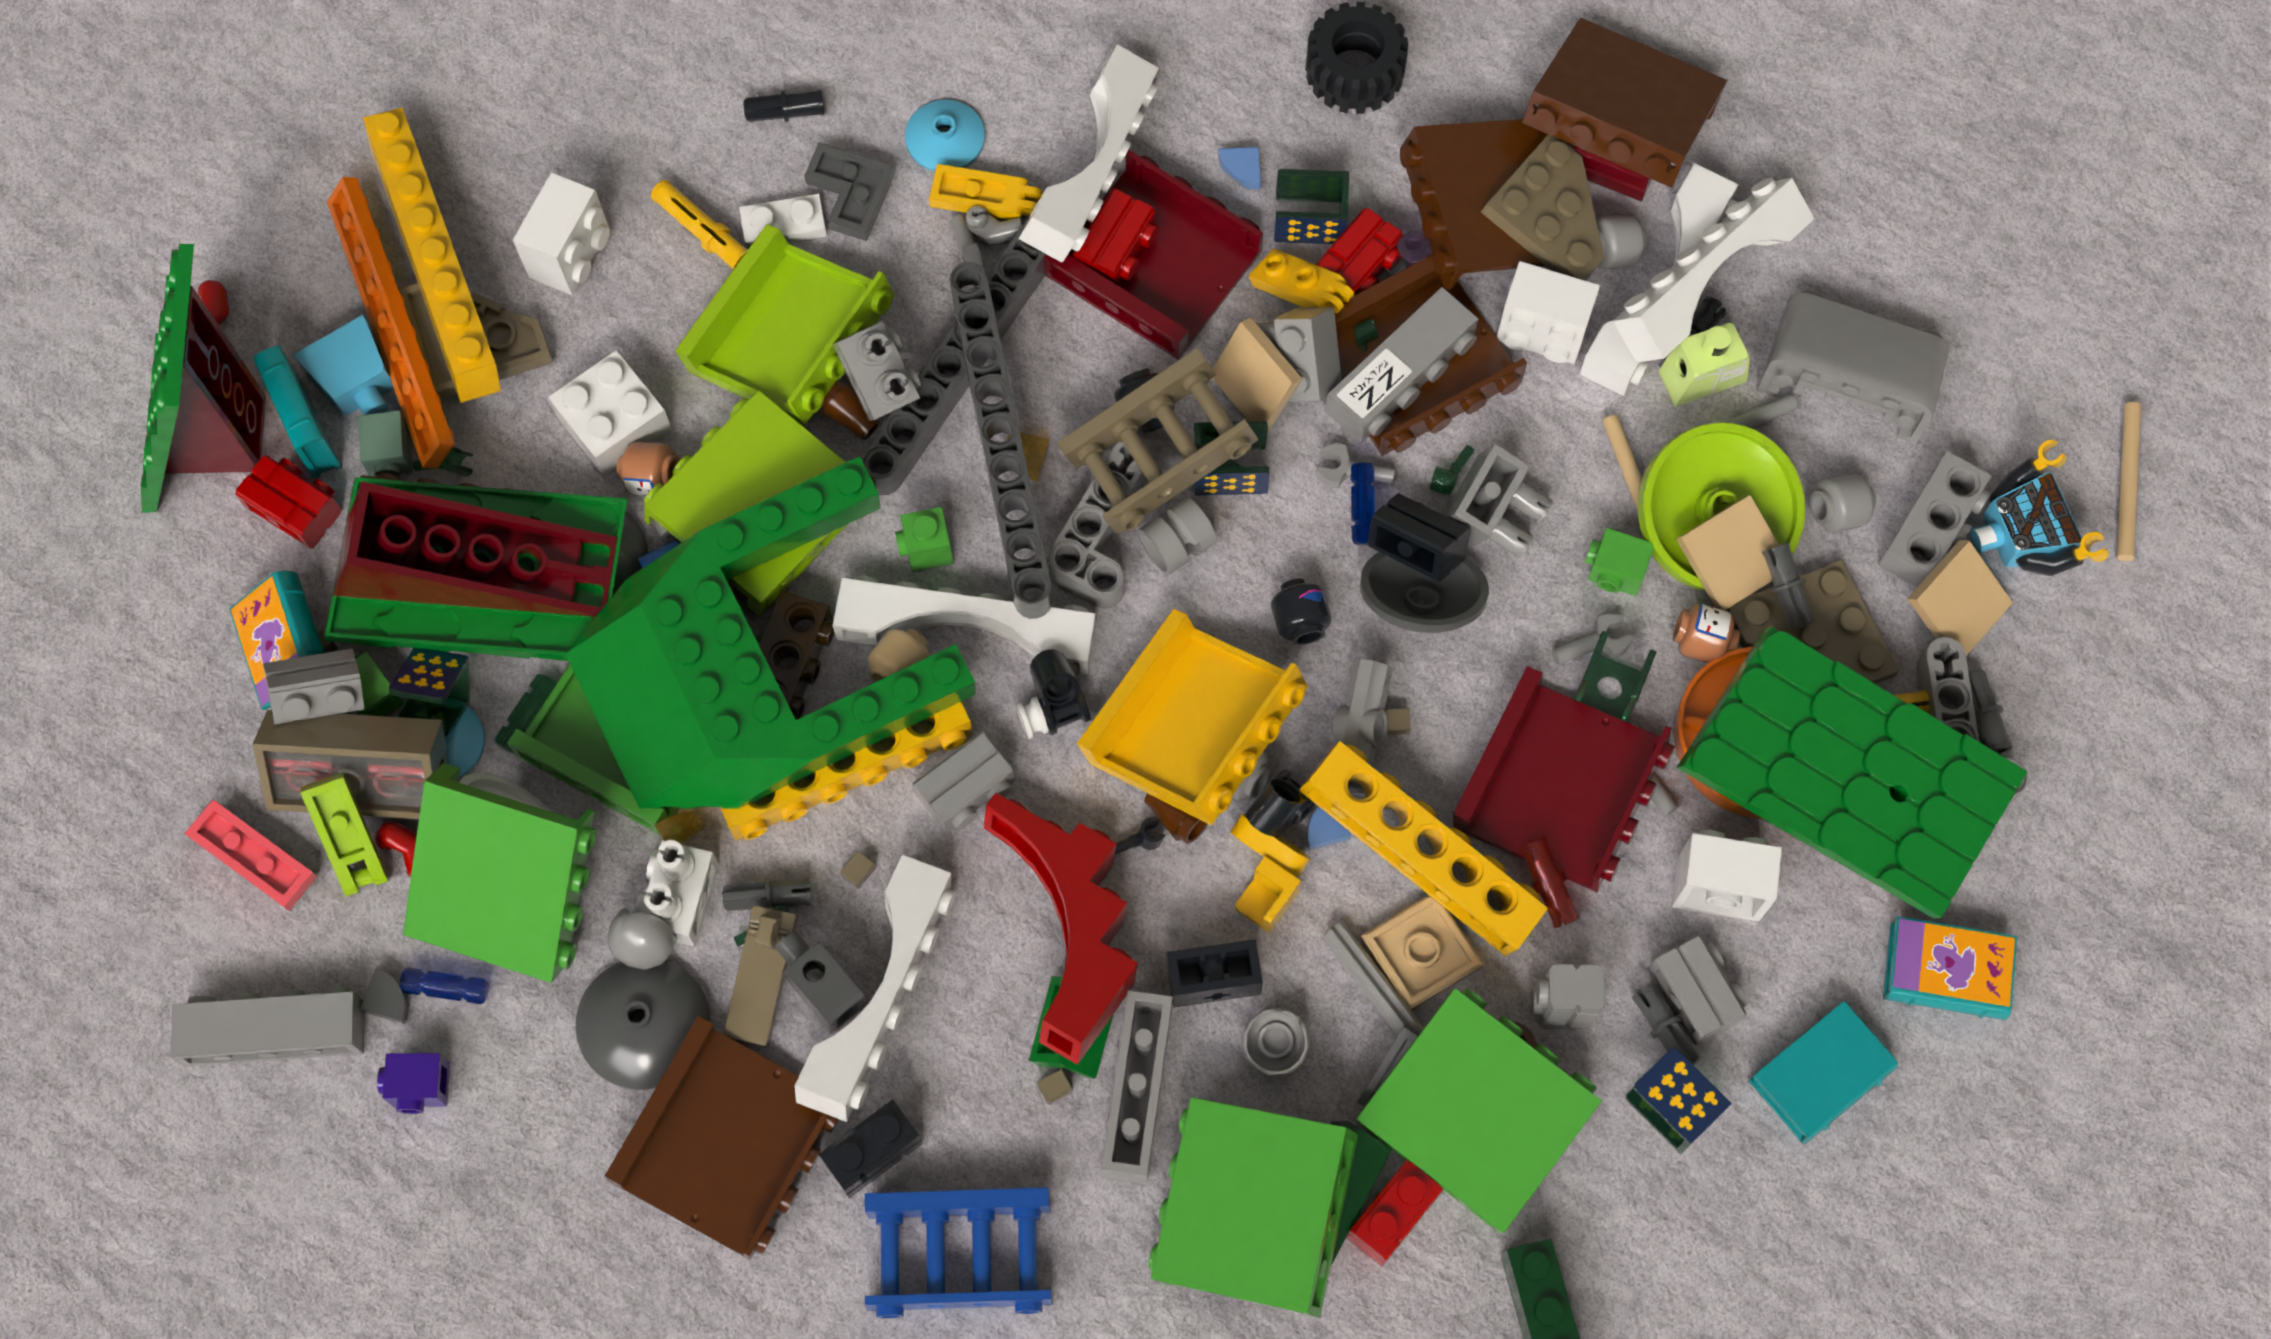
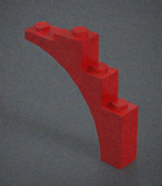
[984,793,1138,1065]

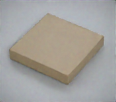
[1212,318,1302,431]
[1676,495,1779,610]
[1907,540,2013,656]
[1360,895,1484,1011]

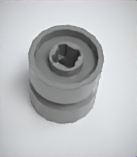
[1137,497,1217,575]

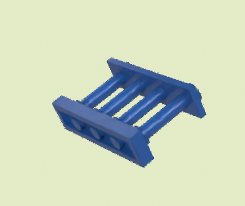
[865,1187,1052,1319]

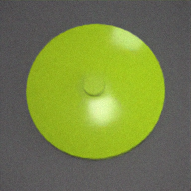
[1638,423,1805,592]

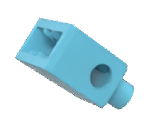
[293,315,393,415]

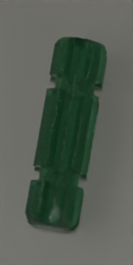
[494,673,556,753]

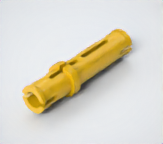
[650,179,748,270]

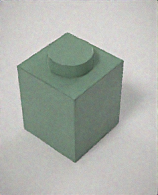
[358,411,413,477]

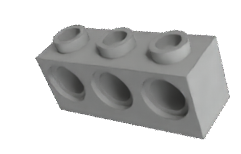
[1878,451,1992,587]

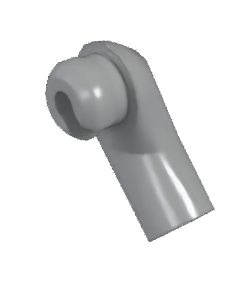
[966,206,1023,245]

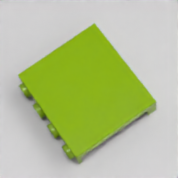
[675,224,895,425]
[644,390,848,617]

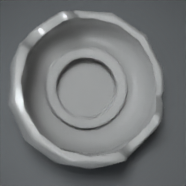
[608,908,677,970]
[1242,1007,1311,1076]

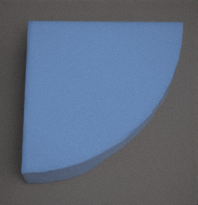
[1218,147,1261,190]
[1307,807,1351,850]

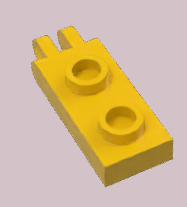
[929,164,1043,220]
[1248,248,1354,313]

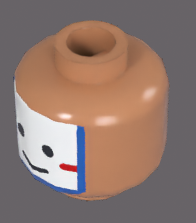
[616,441,681,496]
[1672,603,1740,663]

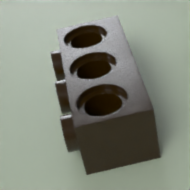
[759,590,835,720]

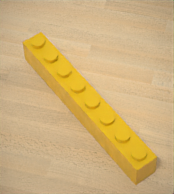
[362,107,501,403]

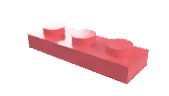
[184,799,317,911]

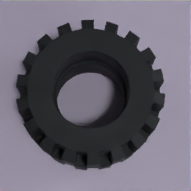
[1305,1,1408,114]

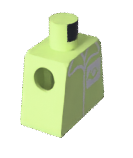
[1658,323,1750,407]

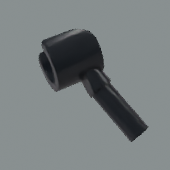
[1115,817,1165,855]

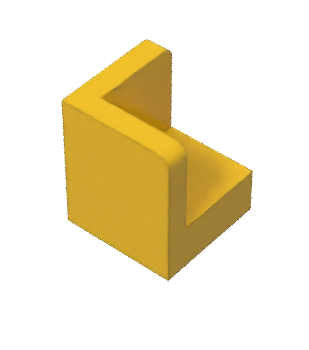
[1235,856,1301,933]

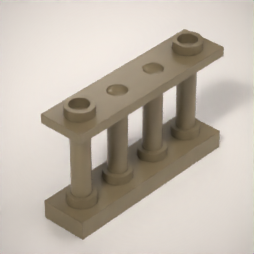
[1057,348,1259,534]

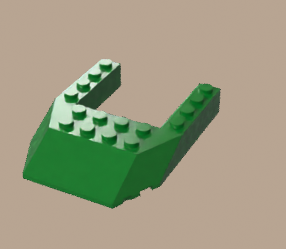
[565,456,976,809]

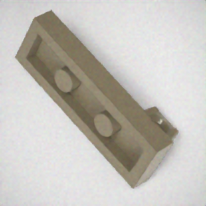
[723,905,799,1046]

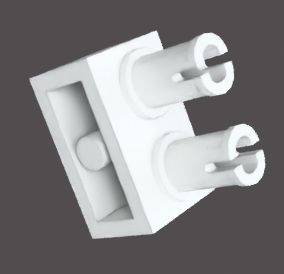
[634,840,719,947]

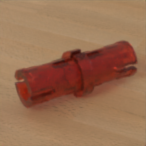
[1519,836,1580,928]

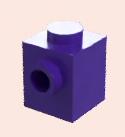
[377,1053,450,1114]

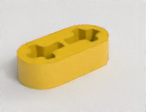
[1230,813,1311,877]

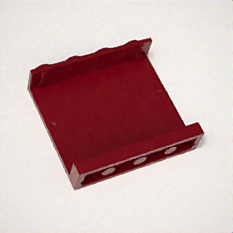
[1044,150,1263,360]
[1453,666,1675,893]

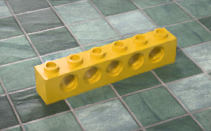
[720,702,973,841]
[1299,741,1548,956]

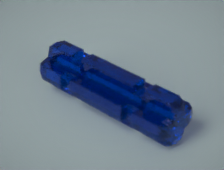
[1351,462,1375,545]
[400,967,489,1004]

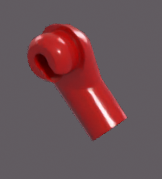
[198,280,229,325]
[374,822,417,877]

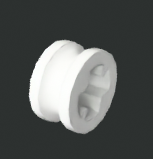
[1015,697,1049,740]

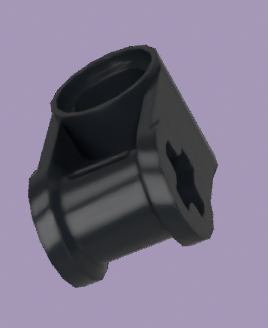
[1030,649,1091,735]
[1246,768,1316,837]

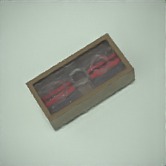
[253,710,449,819]

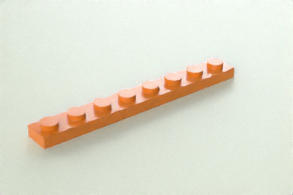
[327,177,455,468]

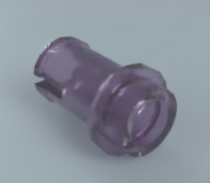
[1398,231,1431,268]

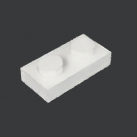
[739,194,827,249]

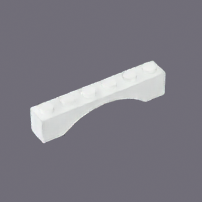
[1019,45,1159,263]
[1580,163,1739,396]
[1613,178,1814,362]
[832,575,1096,676]
[795,855,956,1122]

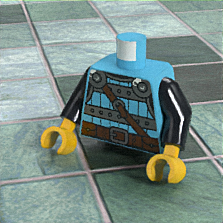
[1970,440,2109,576]

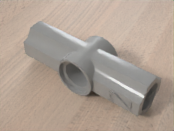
[1333,659,1393,795]

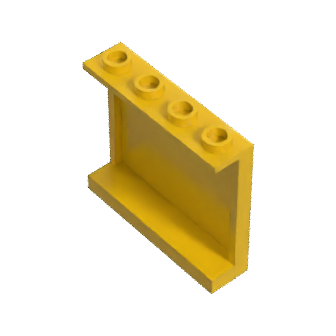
[1077,609,1308,826]

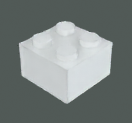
[513,172,610,295]
[1497,261,1600,364]
[548,350,672,478]
[1672,830,1782,922]

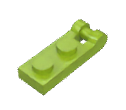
[300,771,390,897]

